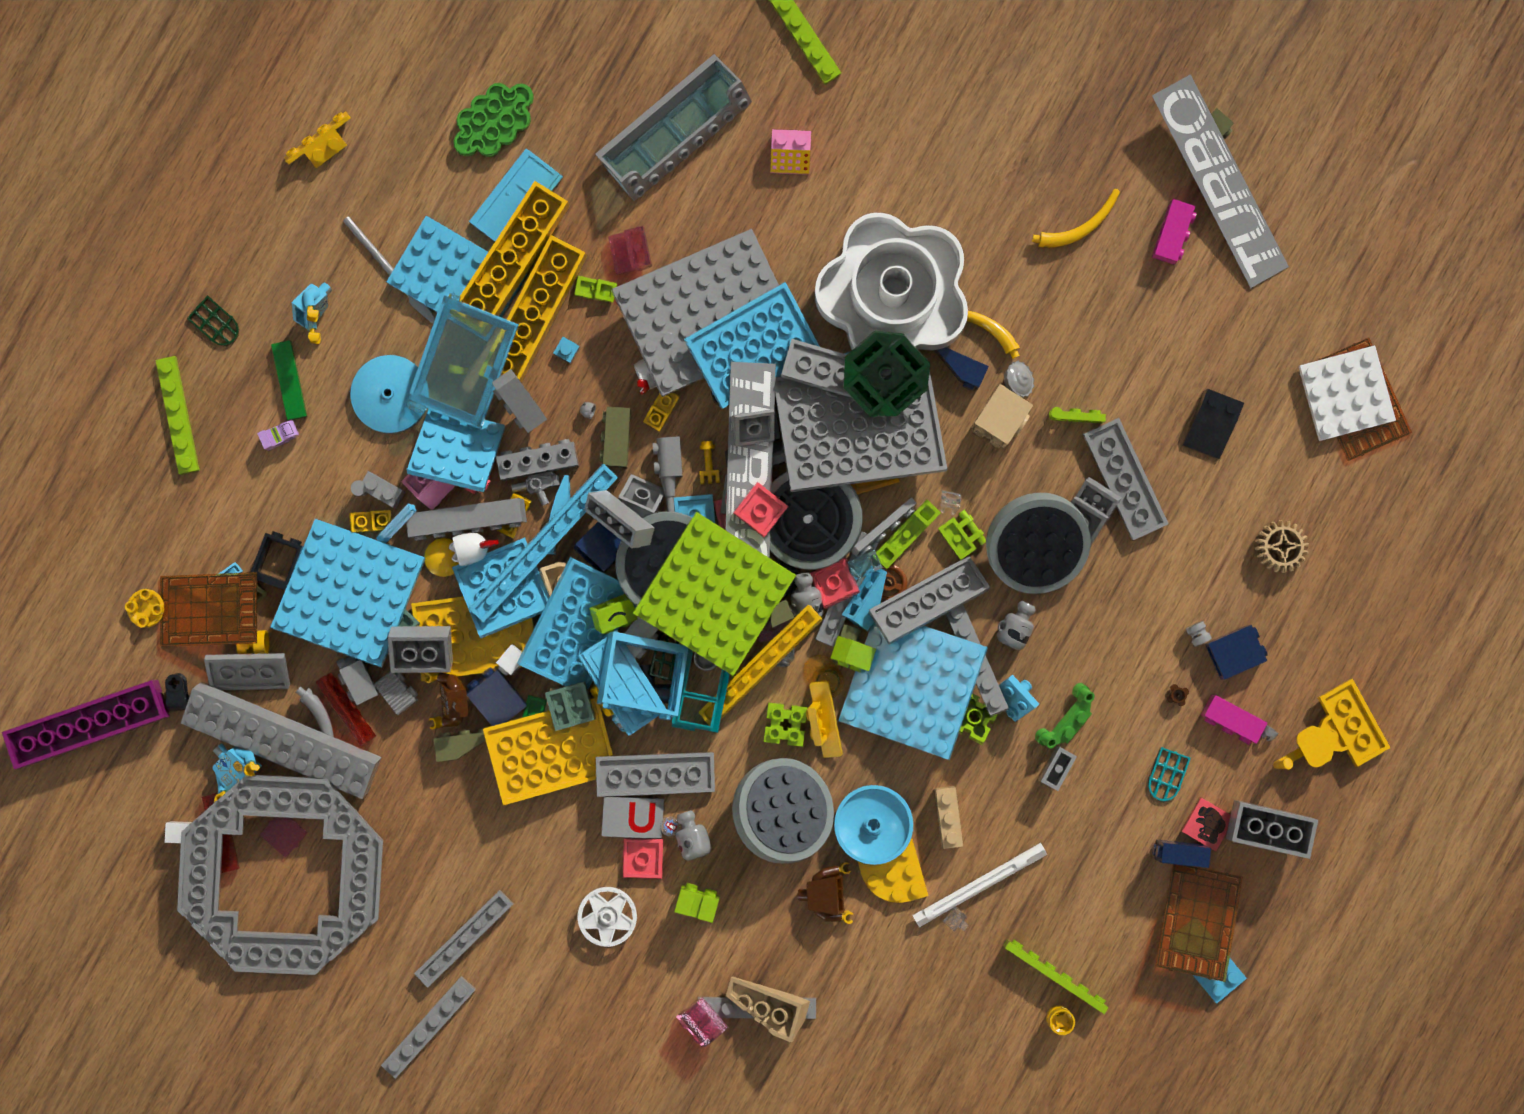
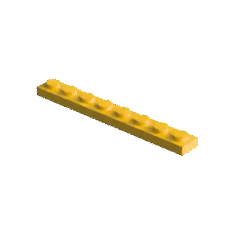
[698,605,823,726]

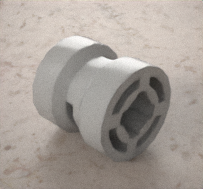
[1186,621,1212,647]

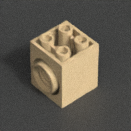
[971,384,1033,449]

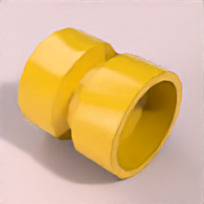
[236,630,270,654]
[1046,1005,1075,1035]

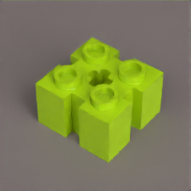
[959,693,998,745]
[764,702,808,747]
[674,883,720,923]

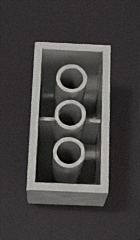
[1225,800,1318,859]

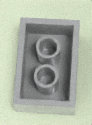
[388,626,453,673]

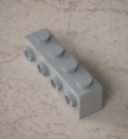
[496,439,579,481]
[584,490,654,548]

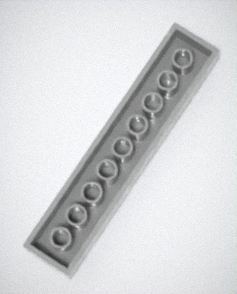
[181,682,382,799]

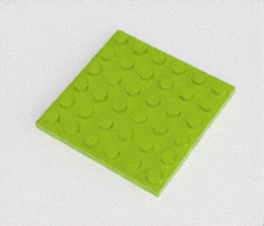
[632,512,796,676]

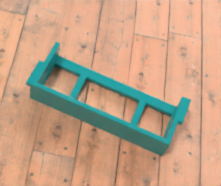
[672,648,730,733]

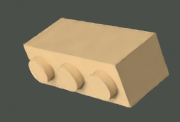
[934,786,963,849]

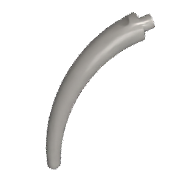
[295,687,334,737]

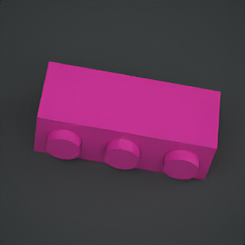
[1152,199,1196,265]
[1201,694,1267,745]

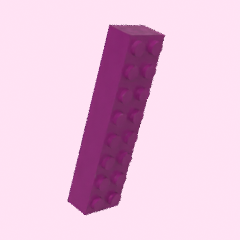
[2,680,171,770]

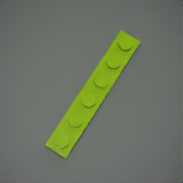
[769,0,841,85]
[155,356,200,475]
[1003,939,1108,1014]

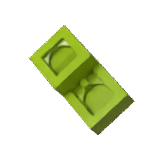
[573,276,617,303]

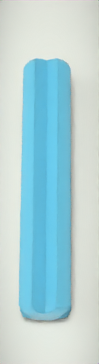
[376,504,416,543]

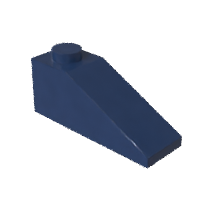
[934,347,989,391]

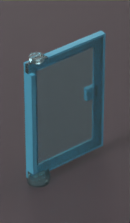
[406,293,519,429]

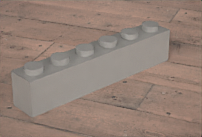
[406,498,527,541]

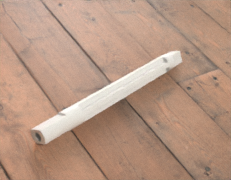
[912,843,1047,927]

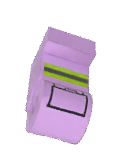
[257,420,299,451]

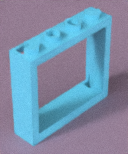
[597,631,688,720]

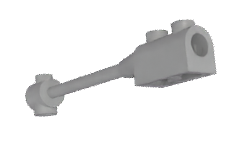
[653,436,683,512]

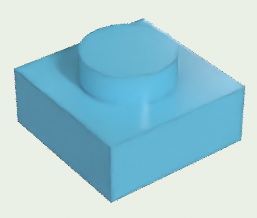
[553,337,580,364]

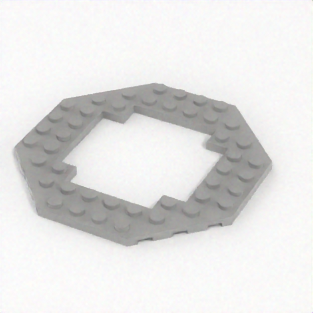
[177,775,383,975]

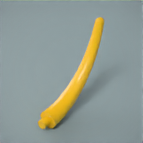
[1032,189,1120,248]
[967,311,1020,359]

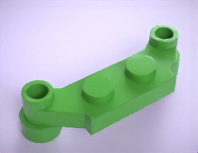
[1035,683,1095,749]

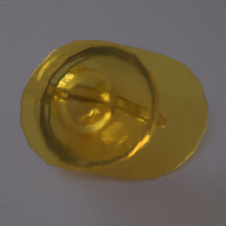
[803,655,845,698]

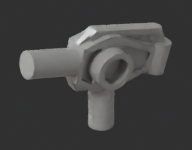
[512,471,560,506]

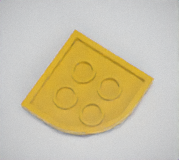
[857,838,928,903]

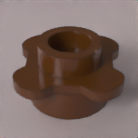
[1167,684,1189,706]

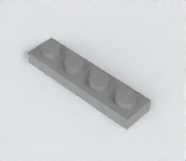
[851,497,917,557]

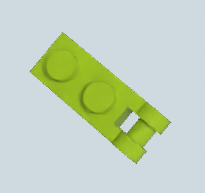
[1048,407,1106,424]

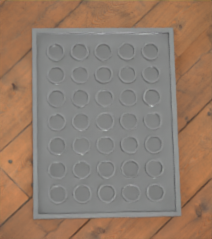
[611,229,779,397]
[775,358,947,492]

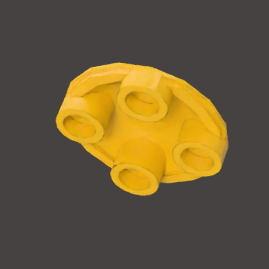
[424,538,459,577]
[125,589,164,628]

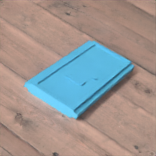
[469,149,563,242]
[578,630,666,736]

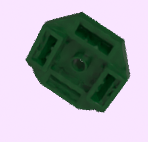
[843,331,930,417]

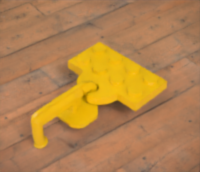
[1273,679,1390,770]

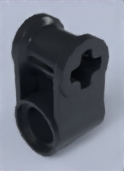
[165,673,189,711]

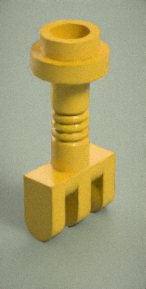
[699,441,720,485]

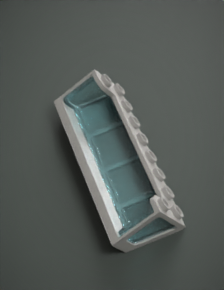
[595,54,752,201]

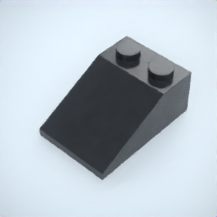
[1183,389,1244,459]

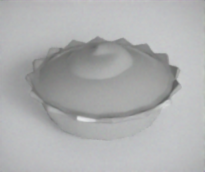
[1004,361,1034,398]

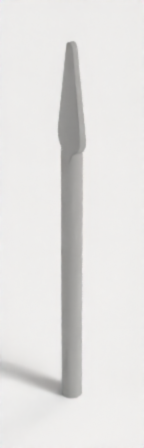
[343,216,435,324]

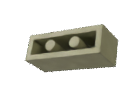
[600,407,631,468]

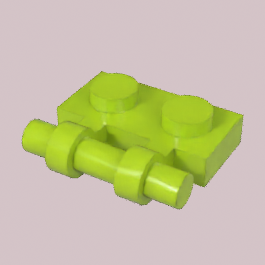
[938,509,986,560]

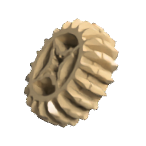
[1255,520,1309,573]

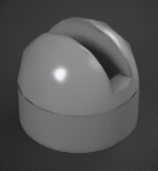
[580,402,596,419]
[1261,725,1279,741]

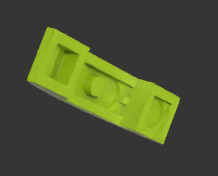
[873,499,941,569]

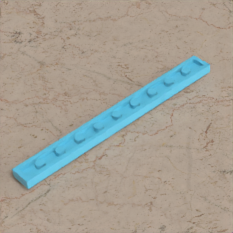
[468,464,618,622]

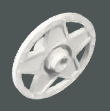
[578,887,637,947]

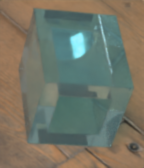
[847,550,883,580]

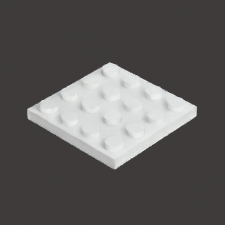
[1298,346,1396,441]

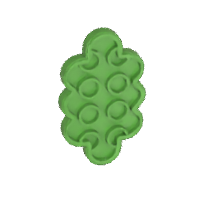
[453,83,534,157]

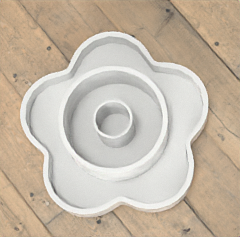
[815,213,968,350]

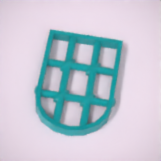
[1148,747,1191,801]

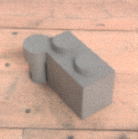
[351,471,406,509]
[336,657,379,705]

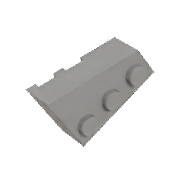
[492,369,547,433]

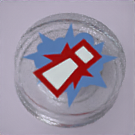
[660,816,680,837]

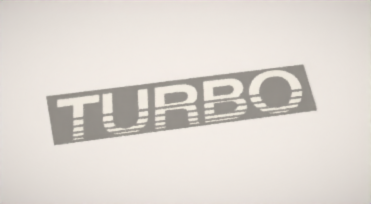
[1152,74,1289,288]
[725,362,776,557]

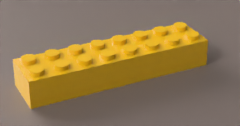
[450,181,570,337]
[478,235,587,383]

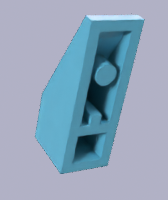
[842,565,887,631]

